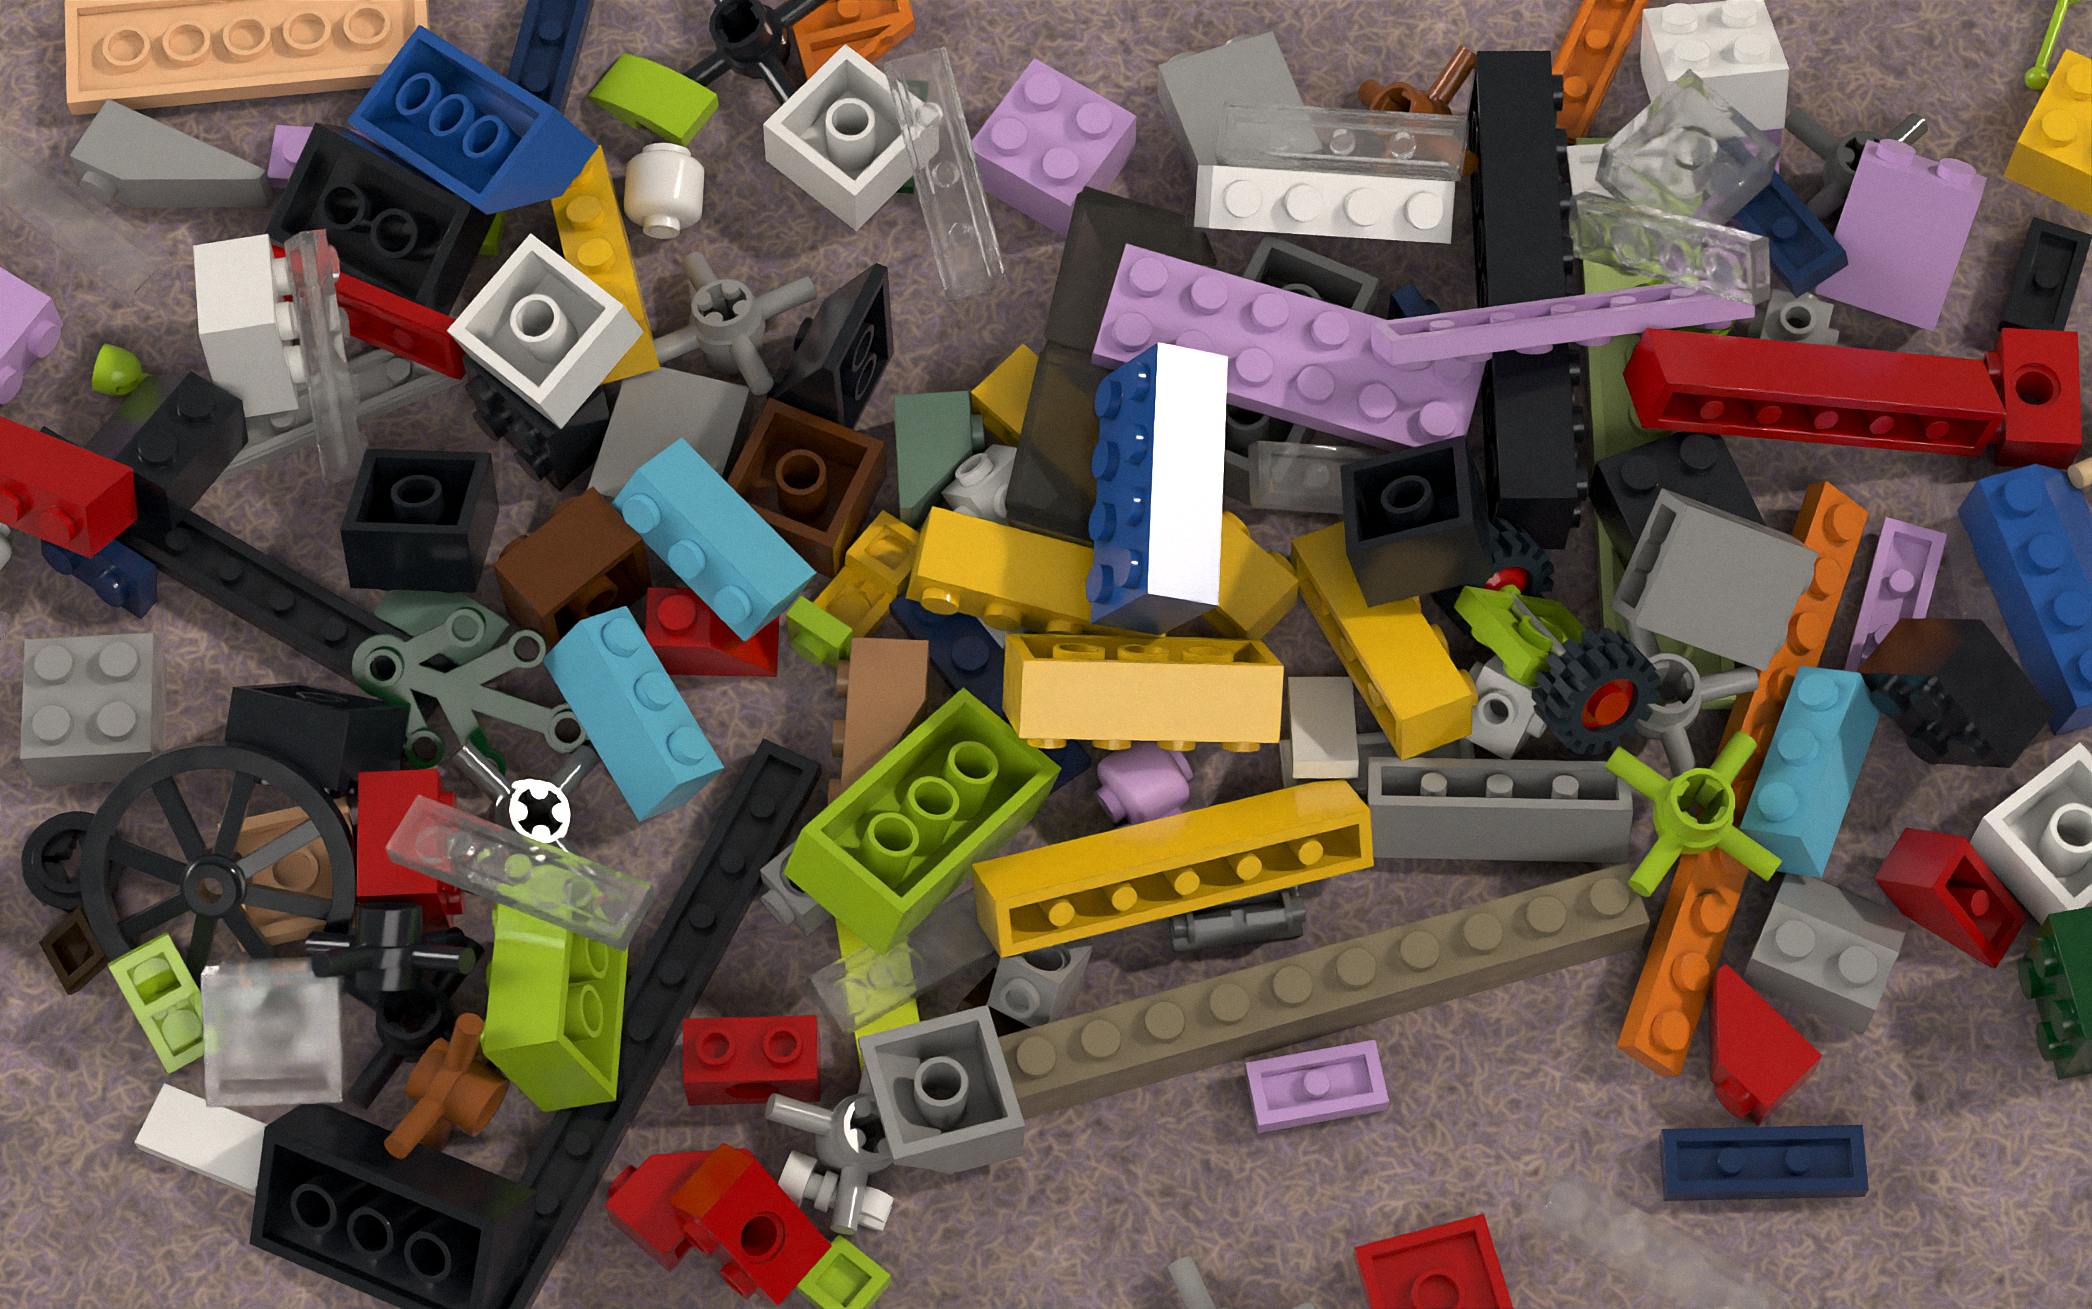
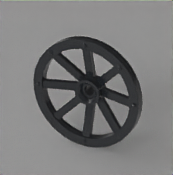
[80,741,359,1016]

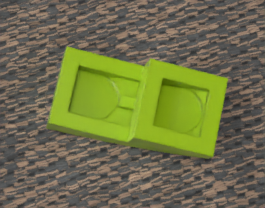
[588,53,719,147]
[107,932,227,1074]

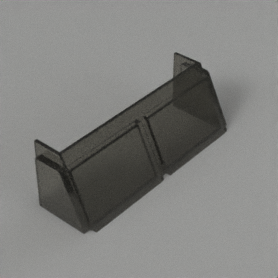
[1005,186,1217,549]

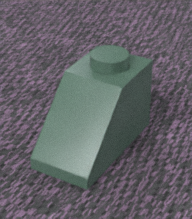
[894,391,985,531]

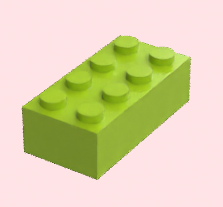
[783,687,1062,957]

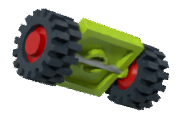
[1431,517,1661,755]

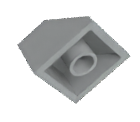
[1742,873,1911,1034]
[858,1005,1025,1172]

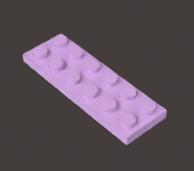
[1090,244,1486,452]

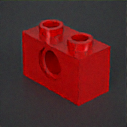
[1983,328,2082,470]
[683,1015,821,1106]
[668,1142,832,1306]

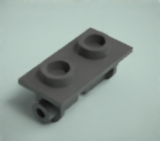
[1170,885,1305,952]

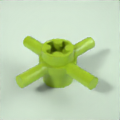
[1604,731,1783,897]

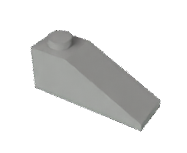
[70,99,275,208]

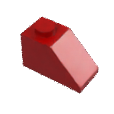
[645,587,780,677]
[1874,827,2028,969]
[1708,963,1823,1127]
[605,1148,756,1273]

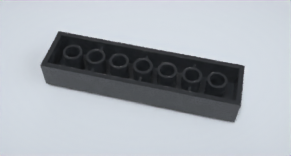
[1467,51,1588,549]

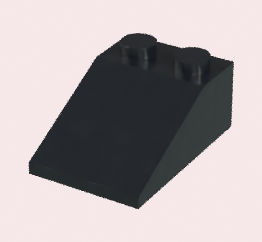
[767,263,894,430]

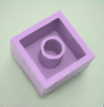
[967,58,1137,240]

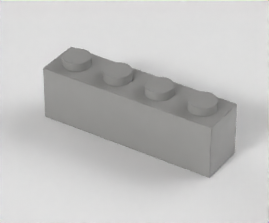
[1366,757,1633,863]

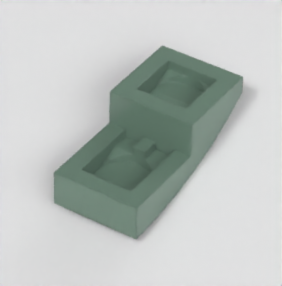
[371,590,511,666]

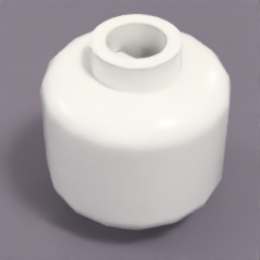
[624,143,704,239]

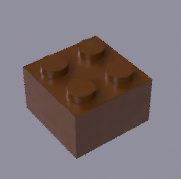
[727,397,887,579]
[493,486,652,656]

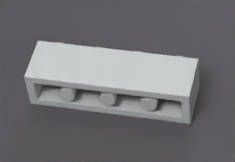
[1194,165,1455,244]

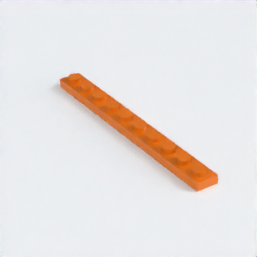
[1616,481,1869,1077]

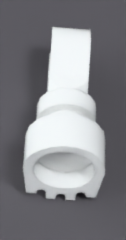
[778,1150,894,1231]

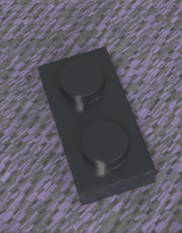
[1997,217,2092,332]

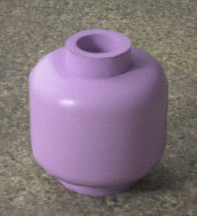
[1094,740,1194,824]

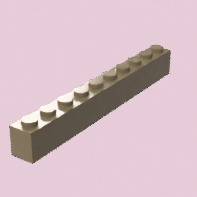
[998,862,1650,1120]

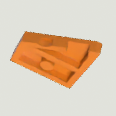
[784,0,915,82]

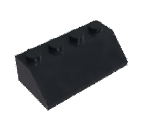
[249,1098,538,1309]

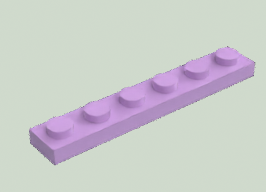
[1371,275,1755,371]

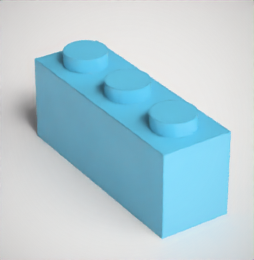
[611,437,817,642]
[543,606,724,822]
[1739,666,1880,878]

